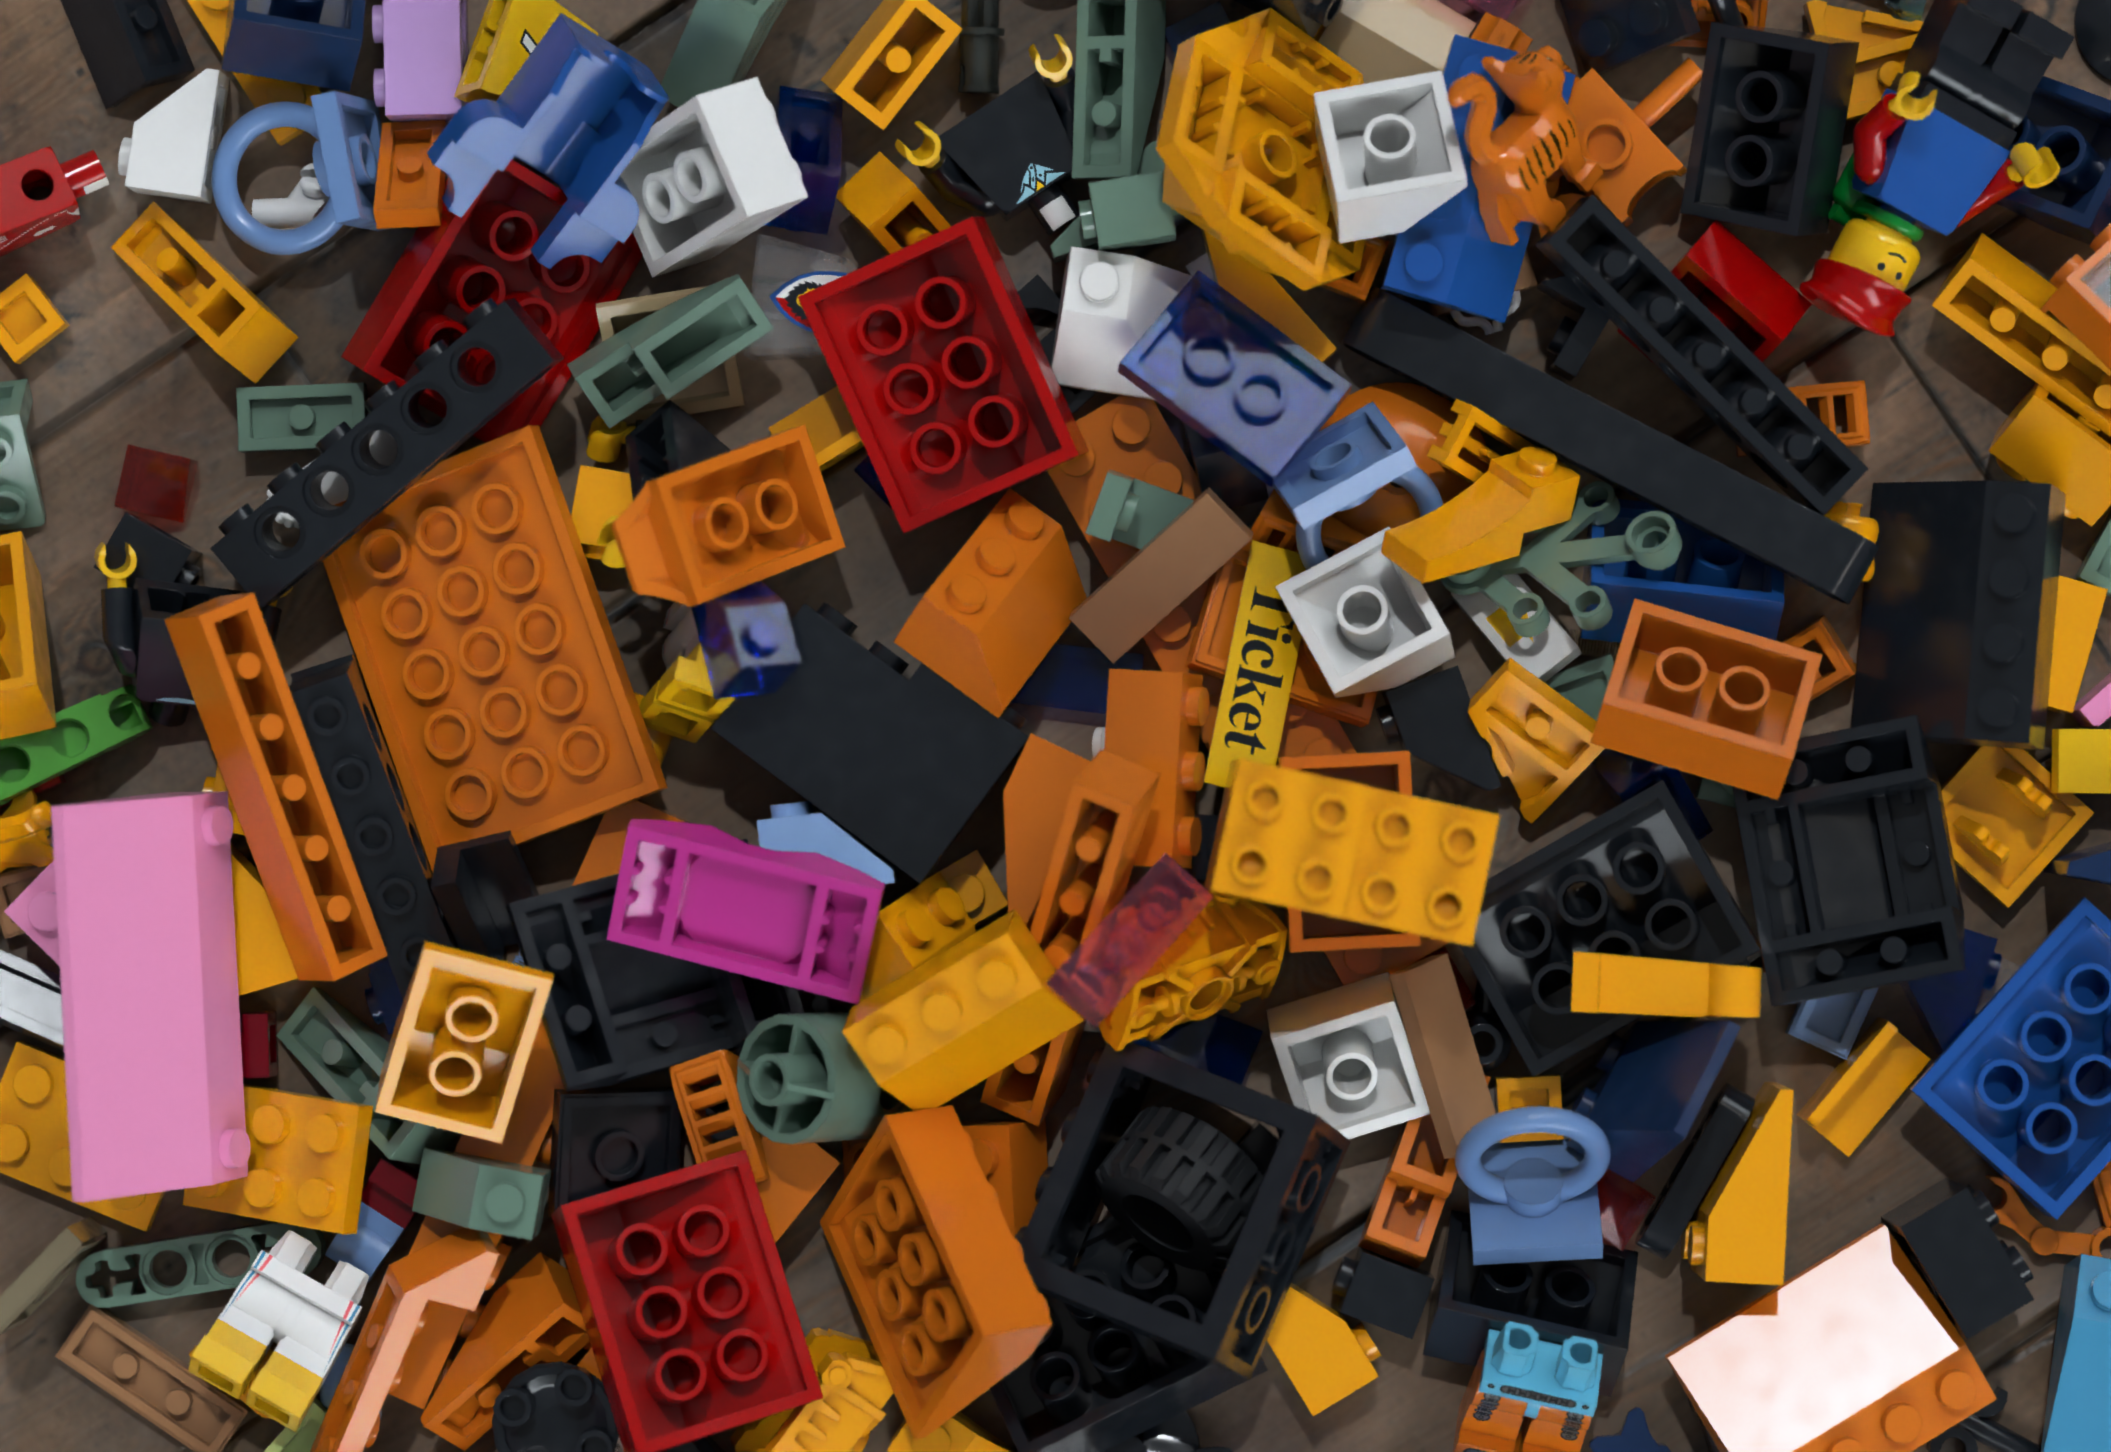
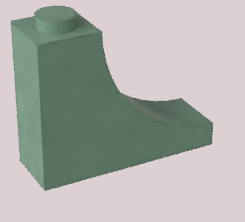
[661,0,788,108]

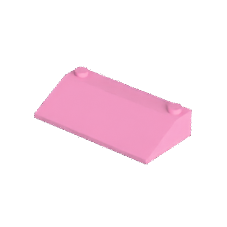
[51,791,251,1202]

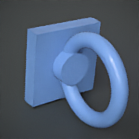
[211,91,391,255]
[1262,402,1444,570]
[1455,1106,1611,1265]

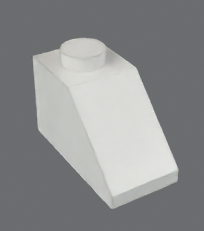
[118,68,230,204]

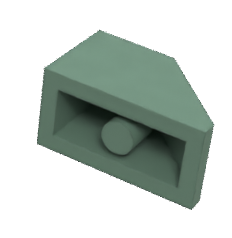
[412,1147,552,1240]

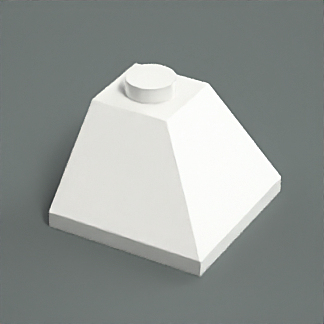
[1051,246,1193,403]
[1275,526,1456,698]

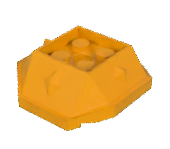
[1156,8,1366,291]

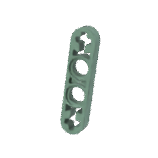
[76,1222,326,1308]

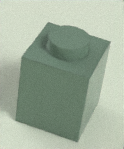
[1078,171,1176,252]

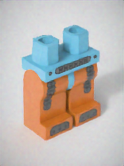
[1453,1321,1603,1452]

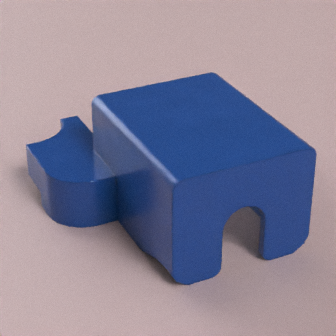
[427,13,670,269]

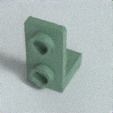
[0,378,46,531]
[1085,469,1194,549]

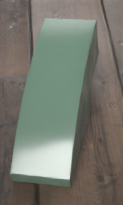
[567,274,774,429]

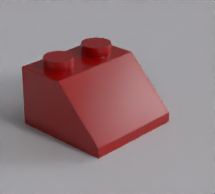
[1617,220,1812,371]

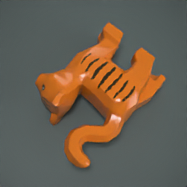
[1447,46,1604,246]

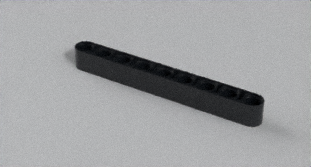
[1341,286,1880,605]

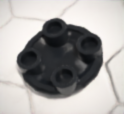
[492,1361,619,1452]

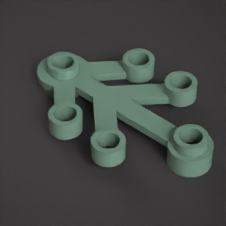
[1440,481,1682,637]

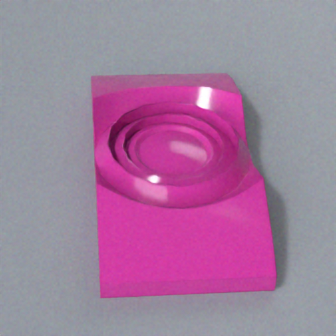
[606,819,885,1004]

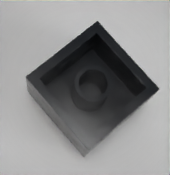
[1881,1178,2034,1339]

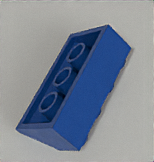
[1381,34,1576,324]

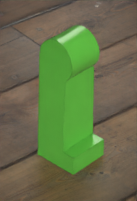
[0,684,153,807]

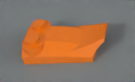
[612,424,846,607]

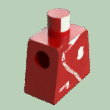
[0,146,109,257]

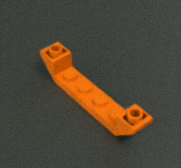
[310,1227,500,1452]

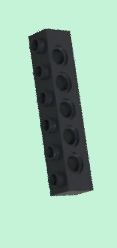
[1535,194,1869,516]
[210,297,564,608]
[289,660,460,1000]

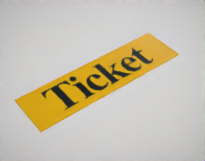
[1204,540,1306,788]

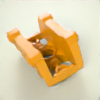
[1090,889,1288,1052]
[730,1327,894,1452]

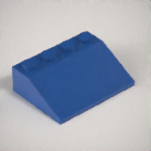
[1910,897,2111,1220]

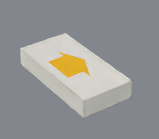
[1451,574,1582,683]

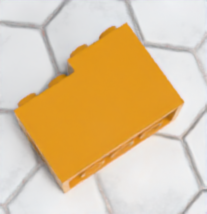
[1204,758,1500,946]

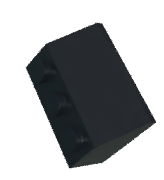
[1680,22,1859,236]
[1423,1210,1639,1397]

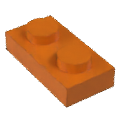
[373,120,447,229]

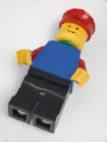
[1798,0,2075,337]

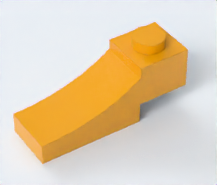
[1381,446,1581,584]

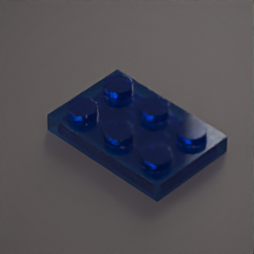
[1118,270,1352,487]

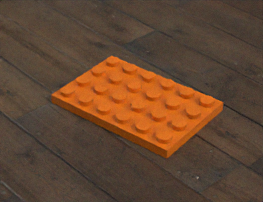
[323,425,668,873]

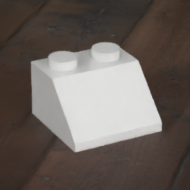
[1313,70,1467,244]
[1266,972,1430,1139]

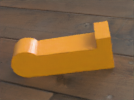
[1571,951,1762,1017]

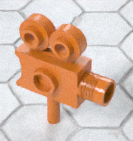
[1539,45,1703,238]

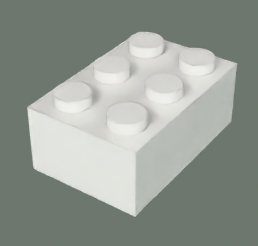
[620,77,809,278]

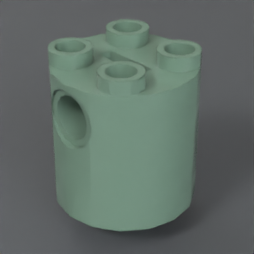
[737,1011,911,1144]

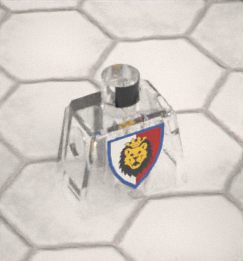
[744,234,860,361]

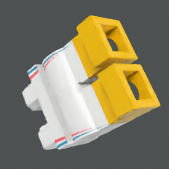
[639,584,763,743]
[188,1230,369,1432]

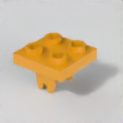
[1941,746,2094,908]

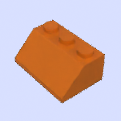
[893,488,1087,718]
[1104,669,1210,868]

